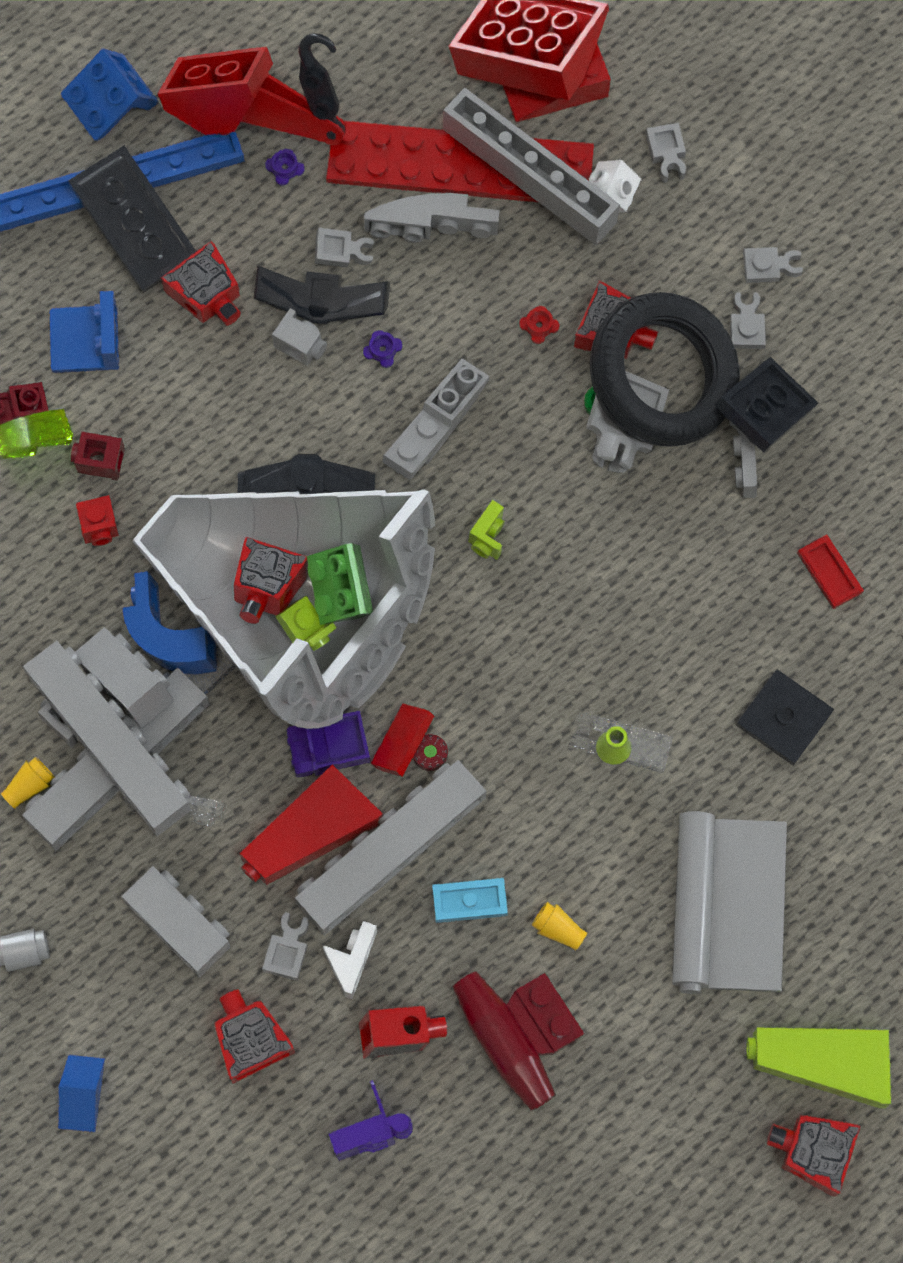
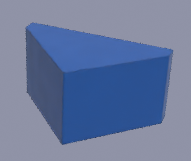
[58,1055,105,1132]

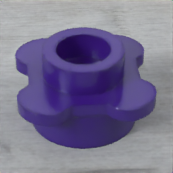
[265,149,305,185]
[363,330,402,368]

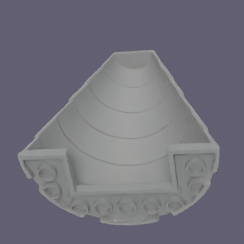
[133,489,435,729]

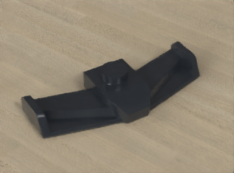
[254,265,390,325]
[237,454,375,494]

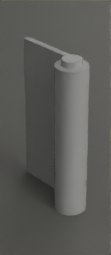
[672,811,787,994]

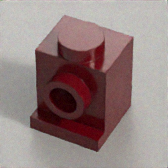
[71,432,125,481]

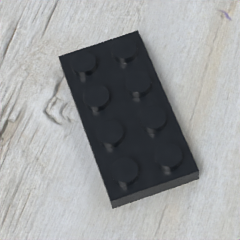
[68,145,197,293]

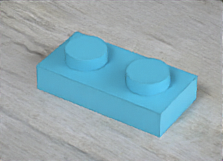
[432,878,508,923]

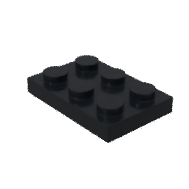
[715,357,818,453]

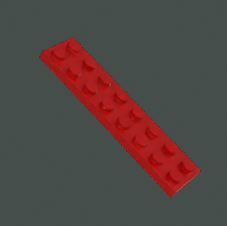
[326,121,594,202]

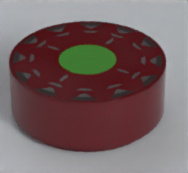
[413,734,448,771]

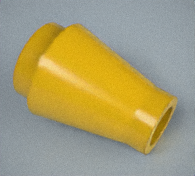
[1,757,55,809]
[531,902,587,951]

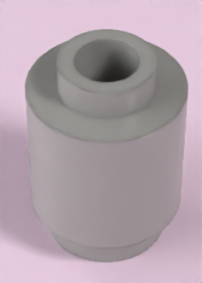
[0,929,50,972]

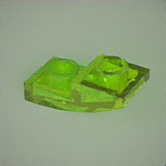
[0,409,73,459]

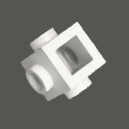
[589,160,641,212]

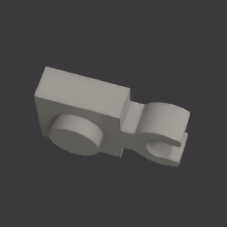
[646,123,686,183]
[314,228,374,268]
[743,247,803,283]
[730,292,766,349]
[262,912,309,981]

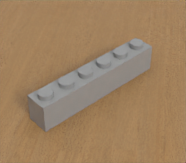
[443,88,620,245]
[23,641,191,837]
[22,668,209,851]
[295,760,487,936]

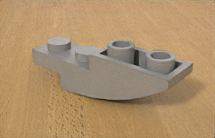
[364,193,500,242]
[382,359,490,480]

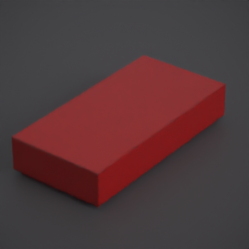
[797,535,864,609]
[371,703,434,777]

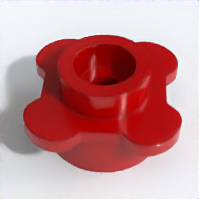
[519,306,559,344]

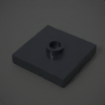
[736,669,834,766]

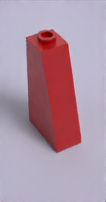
[240,765,383,885]

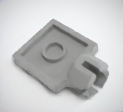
[586,371,669,473]

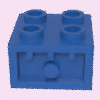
[61,48,159,141]
[50,291,119,373]

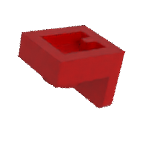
[76,495,119,546]

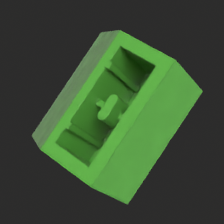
[307,543,373,625]

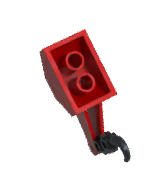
[157,33,347,145]

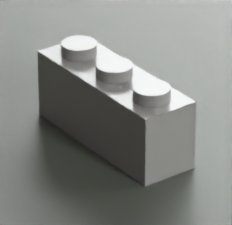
[75,627,174,728]
[121,866,230,978]

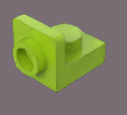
[468,500,505,560]
[275,596,337,651]

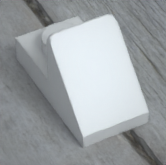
[323,921,377,999]

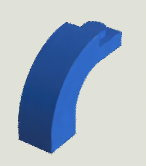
[122,571,217,674]

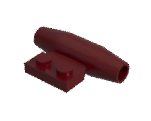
[452,971,585,1111]

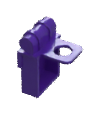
[286,710,371,777]
[328,1080,413,1161]

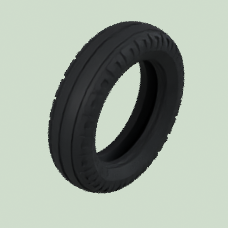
[590,292,740,446]

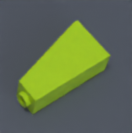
[746,1027,891,1108]

